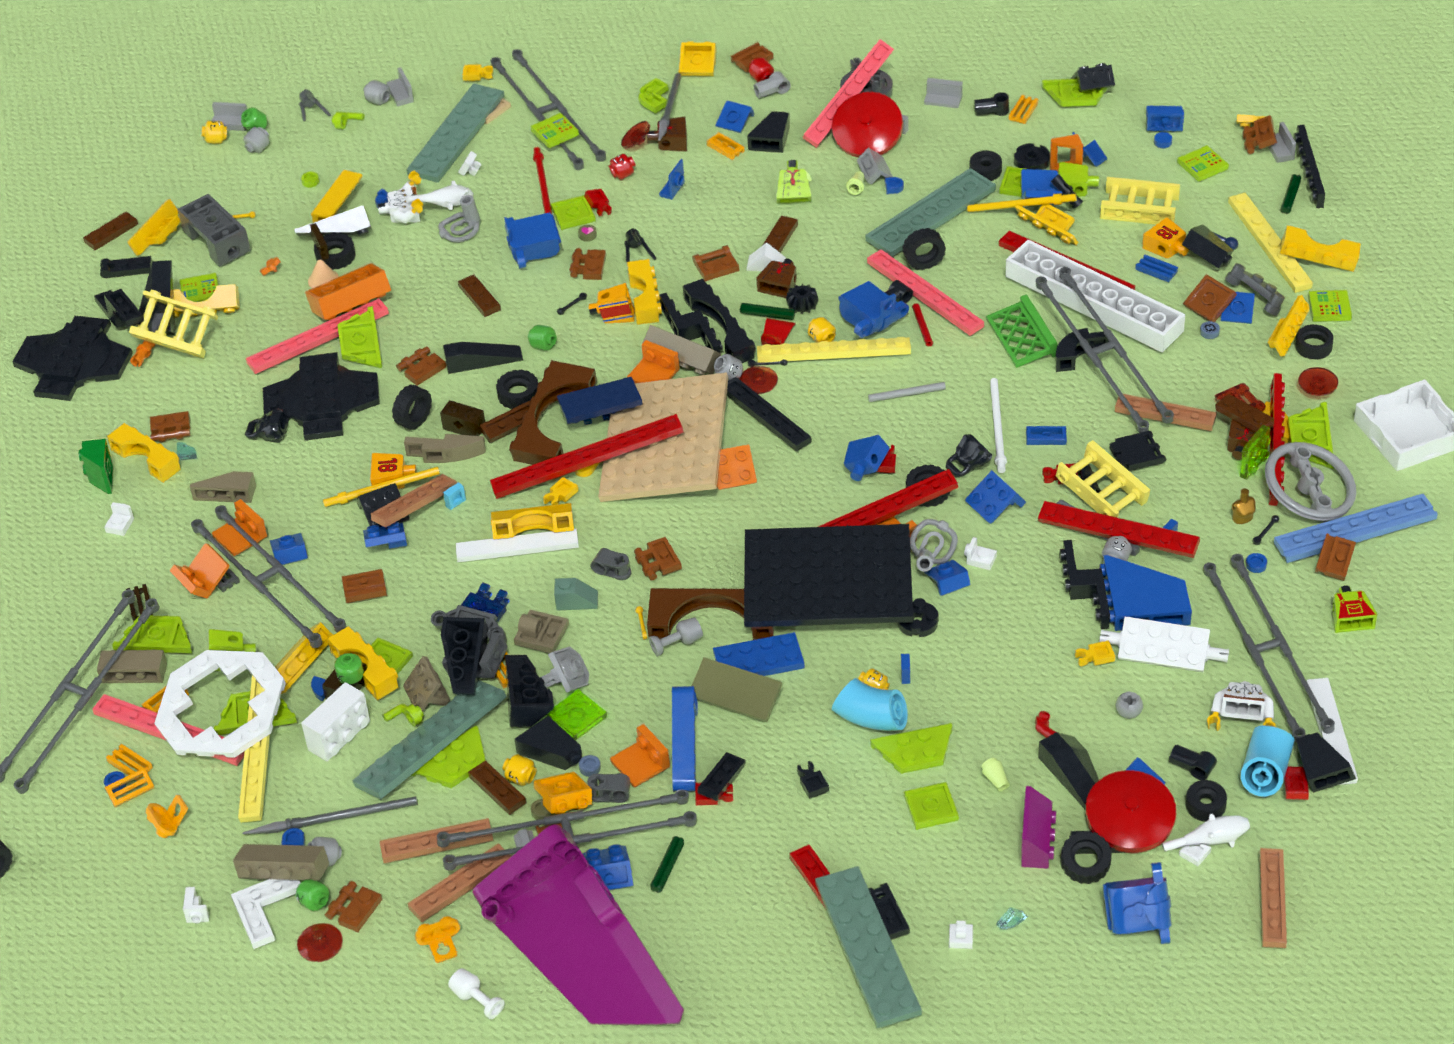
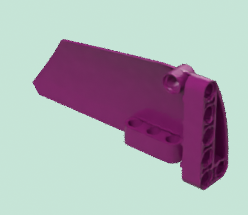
[472,824,684,1025]

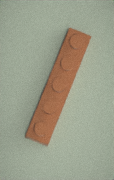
[1115,394,1217,431]
[371,474,457,527]
[379,818,493,863]
[407,843,512,923]
[1260,848,1287,948]

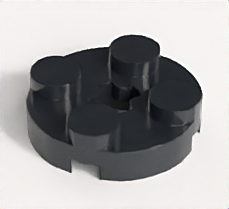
[1014,143,1050,170]
[897,598,939,637]

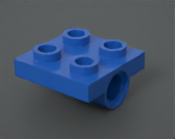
[363,521,407,549]

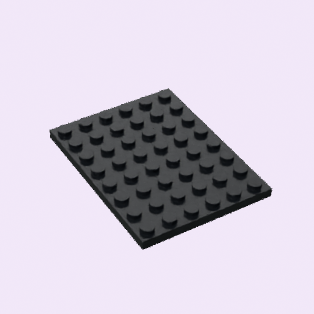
[744,524,913,627]

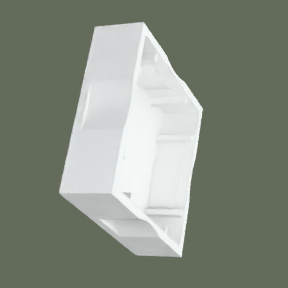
[1354,379,1454,471]

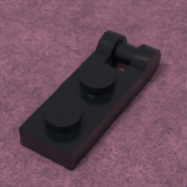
[100,256,152,278]
[868,883,910,940]

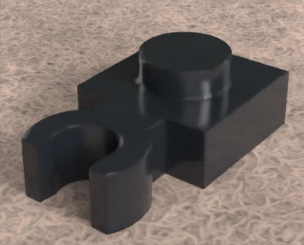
[797,761,829,799]

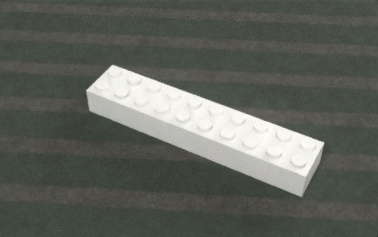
[1006,240,1185,352]

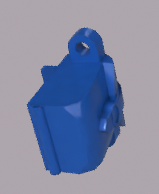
[504,212,561,269]
[838,281,909,338]
[1103,862,1172,944]

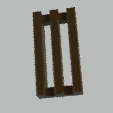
[309,223,329,260]
[126,584,153,622]

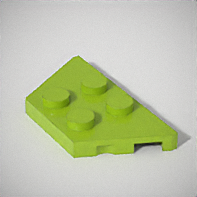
[1042,79,1107,107]
[337,306,382,368]
[1287,402,1334,469]
[112,615,192,653]
[213,691,297,735]
[870,723,952,774]
[412,725,485,788]

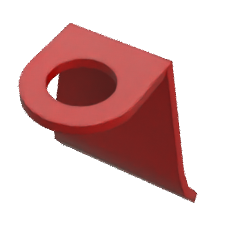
[761,318,796,345]

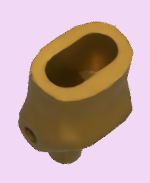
[1232,488,1256,524]

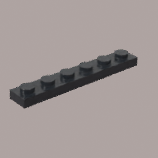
[1293,125,1325,209]
[727,377,812,451]

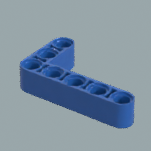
[672,686,698,792]

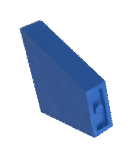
[1100,555,1192,631]

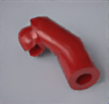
[1035,711,1056,738]

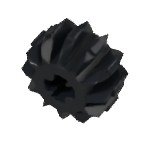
[786,283,818,314]

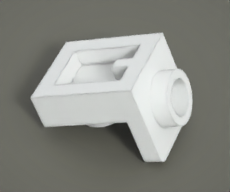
[104,502,134,536]
[964,537,997,570]
[183,887,209,923]

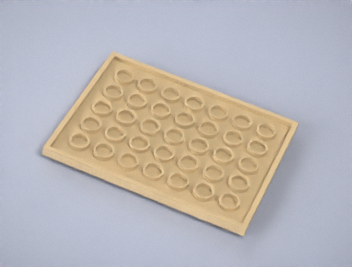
[598,372,728,502]

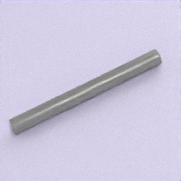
[868,382,946,402]

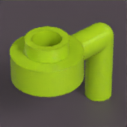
[332,111,365,129]
[382,703,424,727]

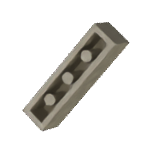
[641,325,722,375]
[233,844,329,881]

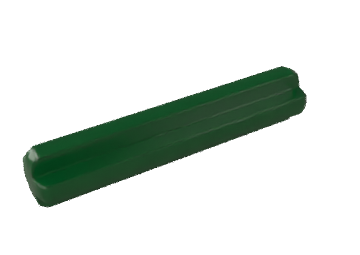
[1281,174,1301,214]
[740,303,795,320]
[650,836,684,893]

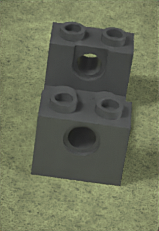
[177,194,251,267]

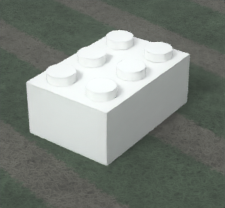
[301,682,370,762]

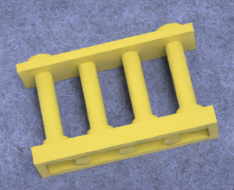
[1100,177,1180,225]
[129,290,218,359]
[1056,440,1150,518]

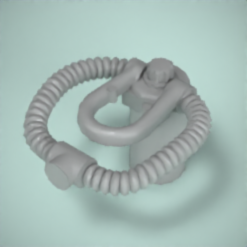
[438,195,480,243]
[910,519,958,572]

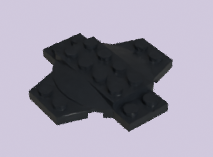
[12,316,133,401]
[263,352,380,441]

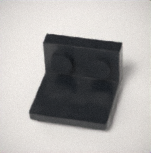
[1071,63,1115,92]
[357,483,410,527]

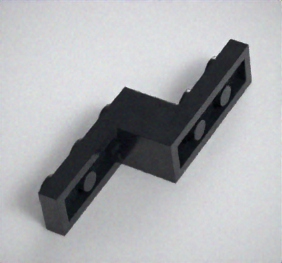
[94,289,144,328]
[659,293,723,353]
[1059,540,1110,629]

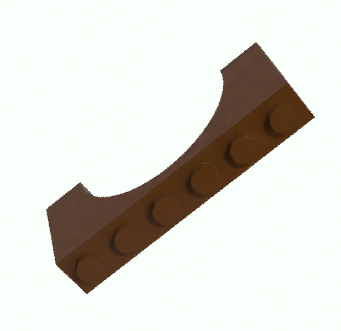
[509,360,597,465]
[647,588,775,640]

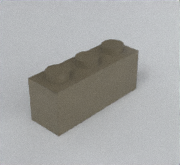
[97,650,167,683]

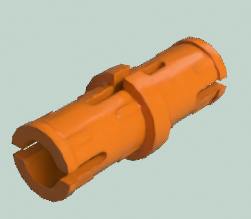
[130,340,156,367]

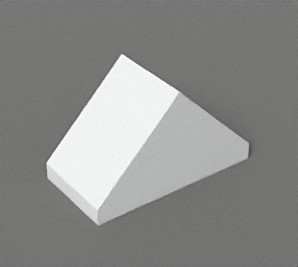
[747,243,786,271]

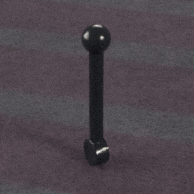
[557,293,587,315]
[748,359,788,367]
[1253,515,1280,545]

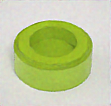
[301,171,320,188]

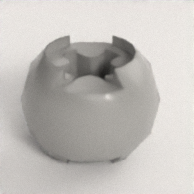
[1115,691,1143,719]

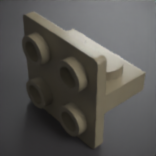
[403,656,450,712]

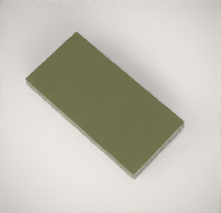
[692,657,783,723]

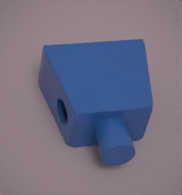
[844,435,890,481]

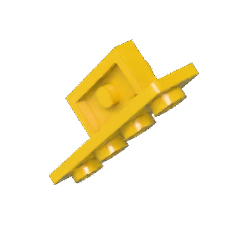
[128,199,180,256]
[1015,204,1079,246]
[1268,295,1310,357]

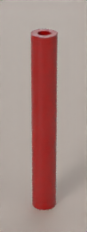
[912,303,933,346]

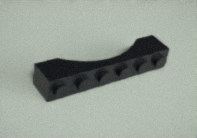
[683,278,756,363]

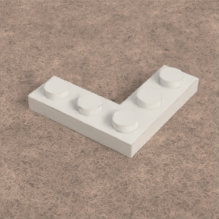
[231,879,300,949]

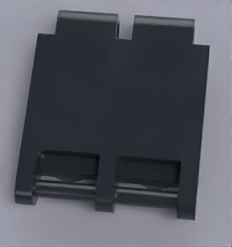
[1109,431,1167,471]

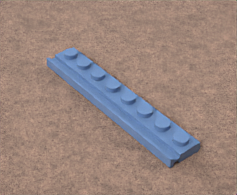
[1274,493,1438,563]

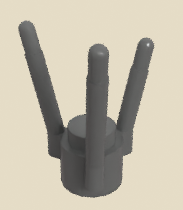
[299,89,331,121]

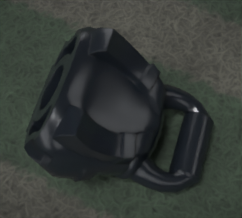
[244,409,288,443]
[945,434,992,478]

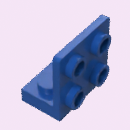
[1146,106,1184,132]
[1021,169,1062,206]
[965,470,1026,524]
[582,844,634,890]

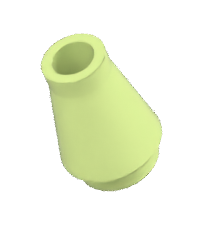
[846,171,865,195]
[981,758,1010,792]

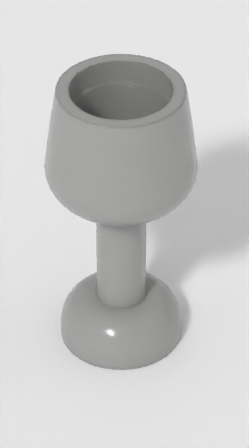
[649,617,703,657]

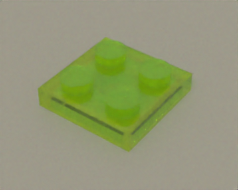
[1240,425,1271,480]
[547,689,607,740]

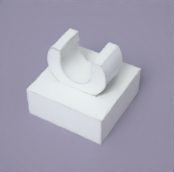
[458,151,481,176]
[949,921,973,949]

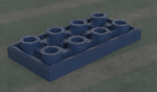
[557,376,643,424]

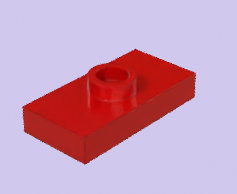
[1283,767,1309,800]

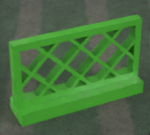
[986,294,1058,368]

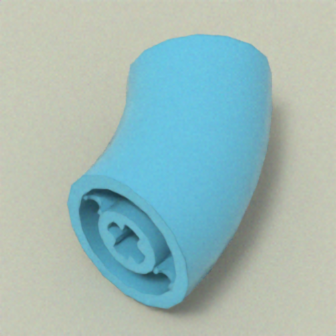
[832,678,908,731]
[1241,726,1295,797]

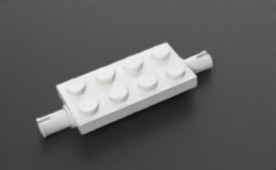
[1099,617,1229,673]

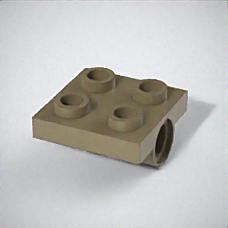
[514,610,569,653]

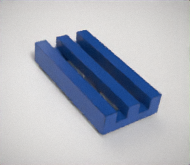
[1136,254,1178,282]
[1026,426,1067,445]

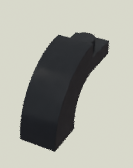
[1055,328,1109,372]

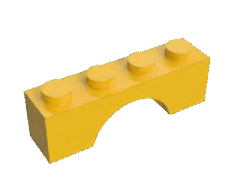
[1280,225,1361,272]
[627,259,662,325]
[173,284,240,318]
[107,423,181,483]
[491,503,574,539]
[328,626,398,700]

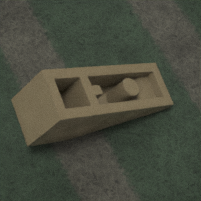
[190,471,256,503]

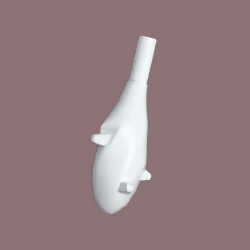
[406,181,474,210]
[1162,814,1251,852]

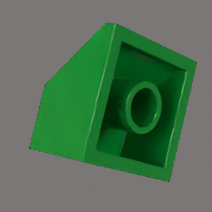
[78,439,114,494]

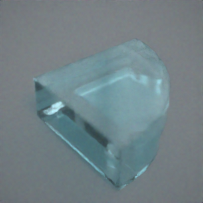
[177,442,197,461]
[996,907,1028,930]

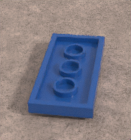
[713,632,805,676]

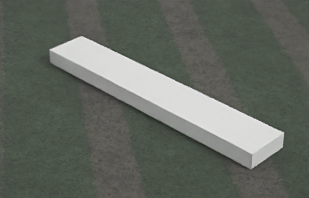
[456,528,579,562]
[1307,678,1358,785]

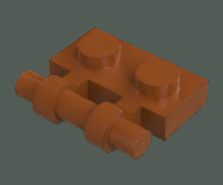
[1242,115,1277,154]
[569,248,606,280]
[396,346,447,386]
[150,411,191,443]
[634,537,682,580]
[325,881,383,933]

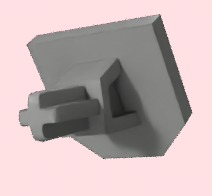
[542,647,589,693]

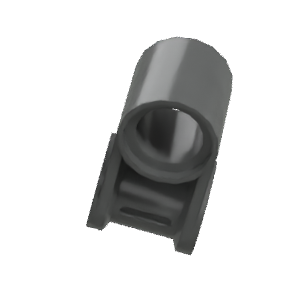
[590,548,632,581]
[587,773,630,803]

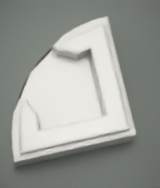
[1179,844,1211,866]

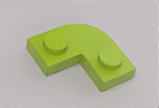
[639,78,669,114]

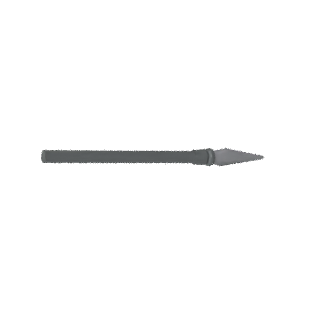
[658,73,681,141]
[243,796,418,834]

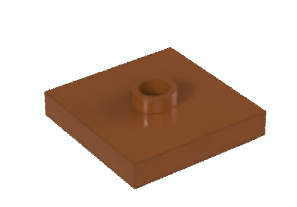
[1183,274,1237,322]

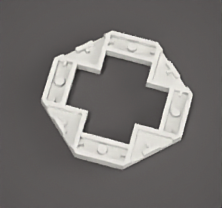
[154,650,286,758]

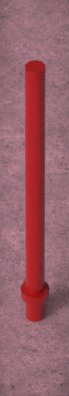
[533,147,552,214]

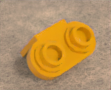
[145,795,188,838]
[415,916,460,963]

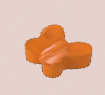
[260,257,281,276]

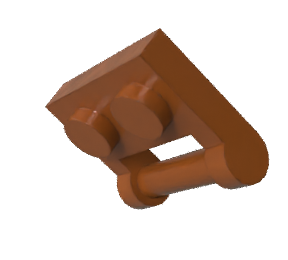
[692,245,739,281]

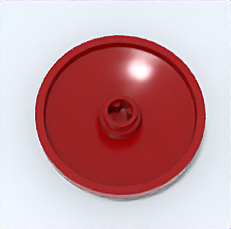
[832,92,903,158]
[1085,770,1176,853]

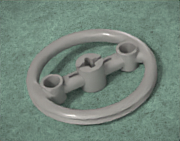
[1265,442,1356,521]

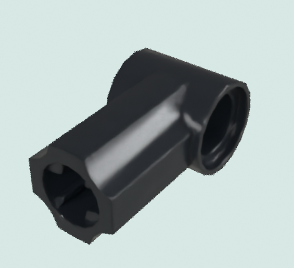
[974,92,1010,116]
[884,280,913,303]
[1169,745,1217,780]

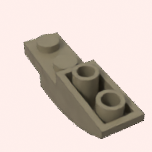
[404,434,486,463]

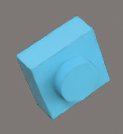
[443,482,466,510]

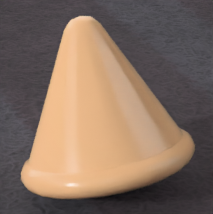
[308,260,339,289]

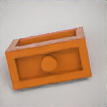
[1050,134,1083,172]

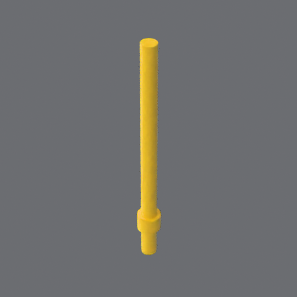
[967,193,1077,212]
[323,467,440,507]

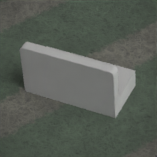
[386,67,414,107]
[924,78,963,108]
[212,102,247,131]
[1268,122,1296,163]
[857,148,893,185]

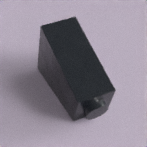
[747,111,790,153]
[1182,224,1234,268]
[514,716,582,770]
[1296,732,1356,793]

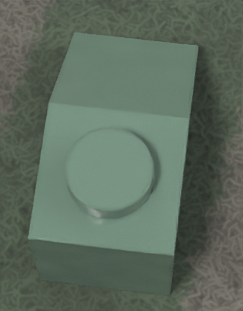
[554,578,598,611]

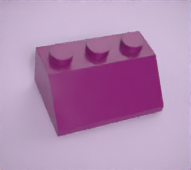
[1021,786,1056,869]

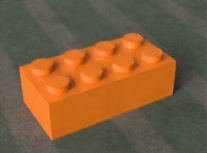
[305,263,391,320]

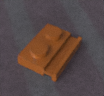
[731,42,774,73]
[1315,533,1356,581]
[342,569,387,603]

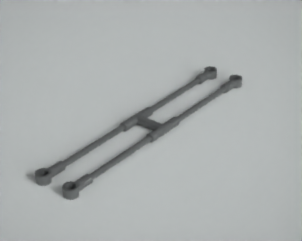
[490,49,606,170]
[1036,267,1174,433]
[191,505,347,648]
[1204,554,1335,743]
[0,589,160,794]
[437,790,697,870]

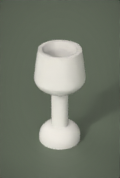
[448,968,505,1019]

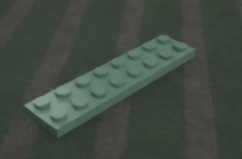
[406,83,504,183]
[865,168,996,257]
[352,680,507,799]
[815,866,922,1028]

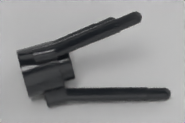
[624,228,656,262]

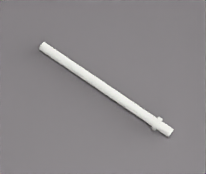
[990,378,1007,473]

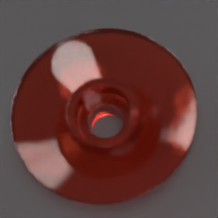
[621,121,650,149]
[739,366,778,394]
[1298,367,1338,396]
[297,923,343,962]

